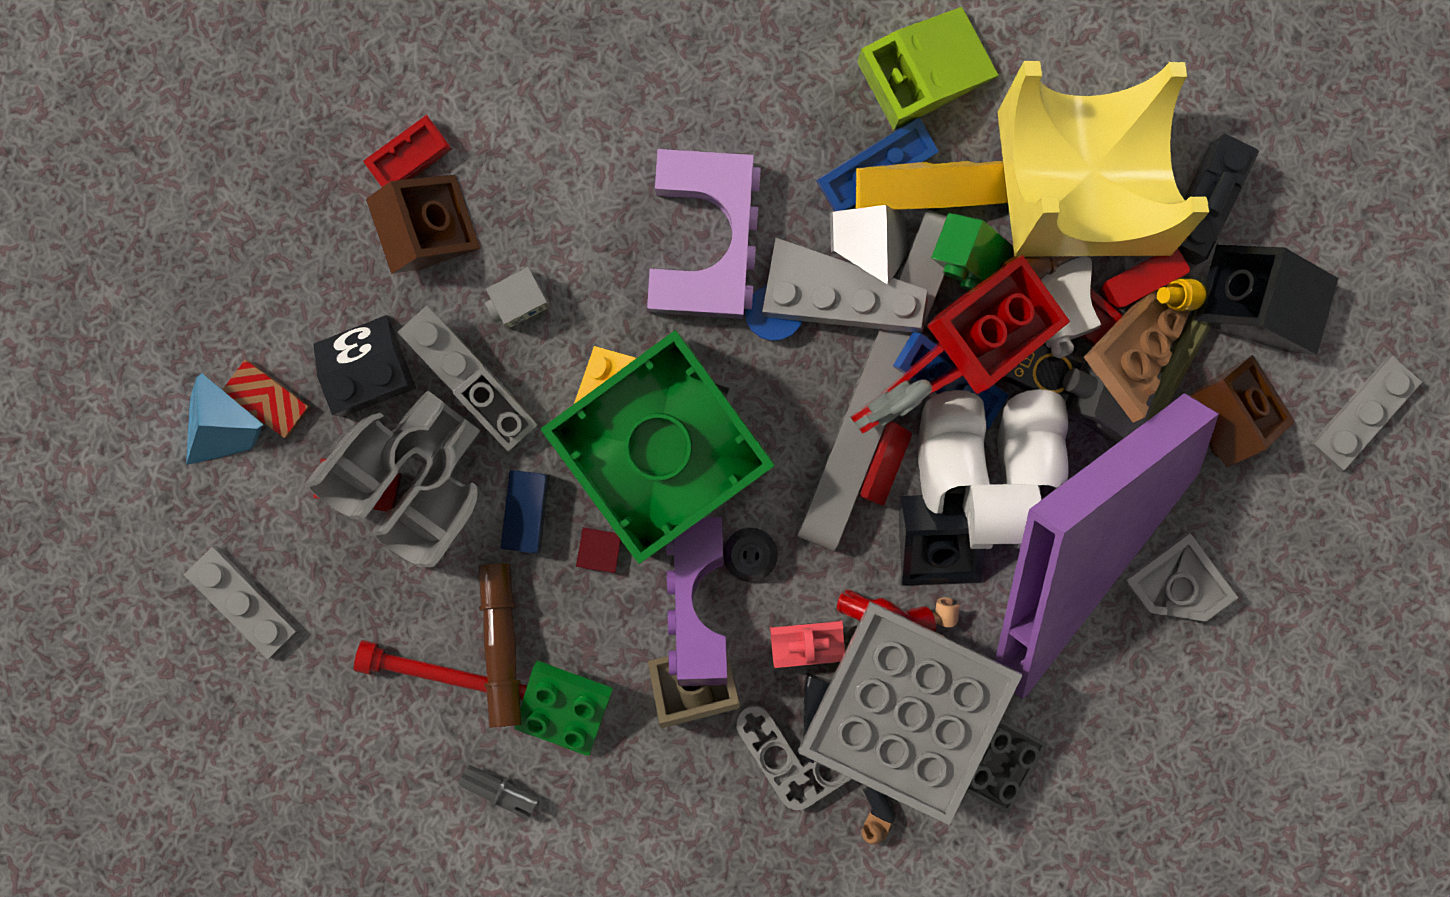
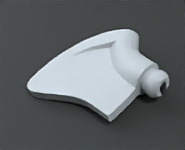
[1041,256,1101,358]

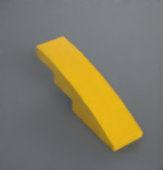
[856,161,1008,209]

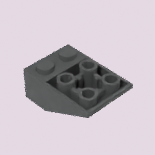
[966,718,1047,813]

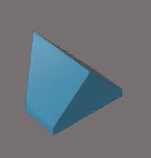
[186,373,263,465]

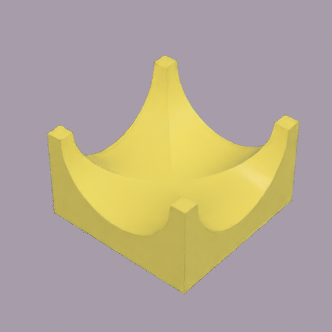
[997,61,1209,257]

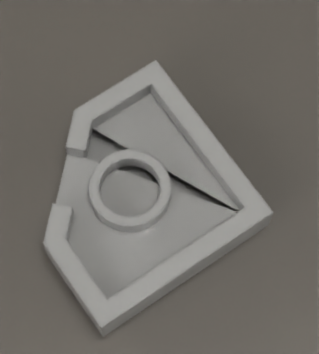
[1123,533,1238,622]

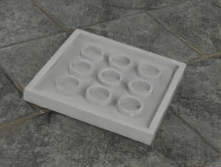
[798,601,1023,825]

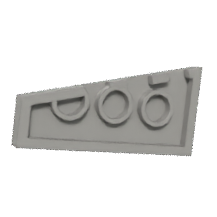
[762,238,929,333]

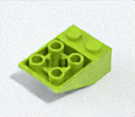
[857,7,999,131]

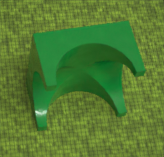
[540,330,775,564]

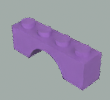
[666,517,727,686]

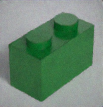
[931,213,1014,291]

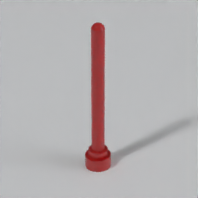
[353,640,527,701]

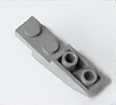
[397,305,537,451]

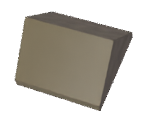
[648,648,741,728]

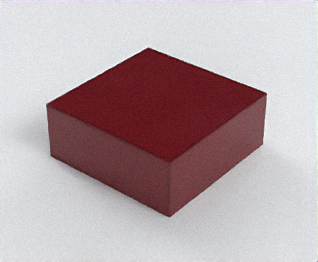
[576,527,621,573]

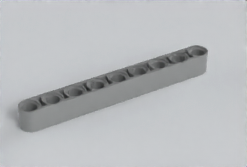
[797,208,947,551]

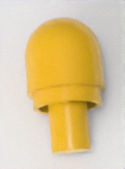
[1157,279,1206,311]

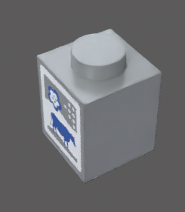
[485,267,551,328]

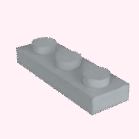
[1310,356,1422,471]
[184,546,299,660]

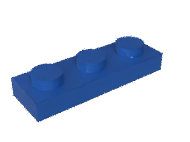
[816,117,939,212]
[893,332,1009,429]

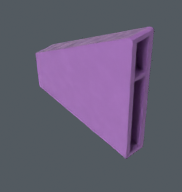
[995,393,1219,699]

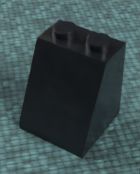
[1195,244,1339,355]

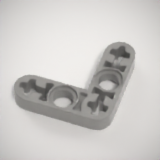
[736,704,851,810]

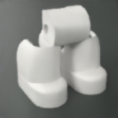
[917,389,1069,549]

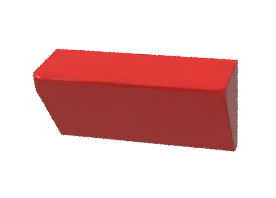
[1099,249,1190,308]
[858,421,912,506]

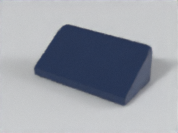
[500,470,550,554]

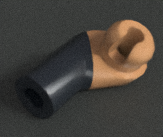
[861,787,896,845]

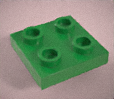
[514,660,613,756]

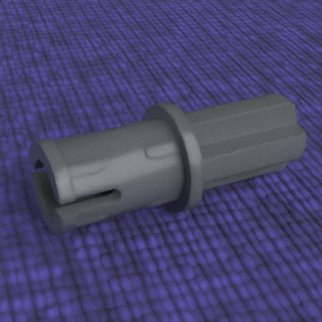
[459,765,539,821]

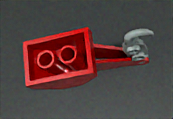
[850,255,1071,434]

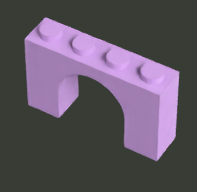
[647,149,761,319]

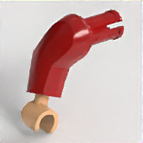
[837,589,960,632]

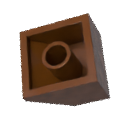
[366,175,480,274]
[1189,355,1295,468]

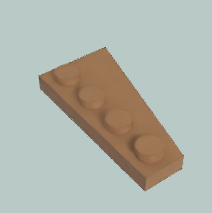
[1084,284,1190,423]

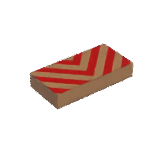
[222,359,311,439]

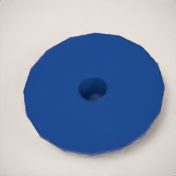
[745,285,802,341]

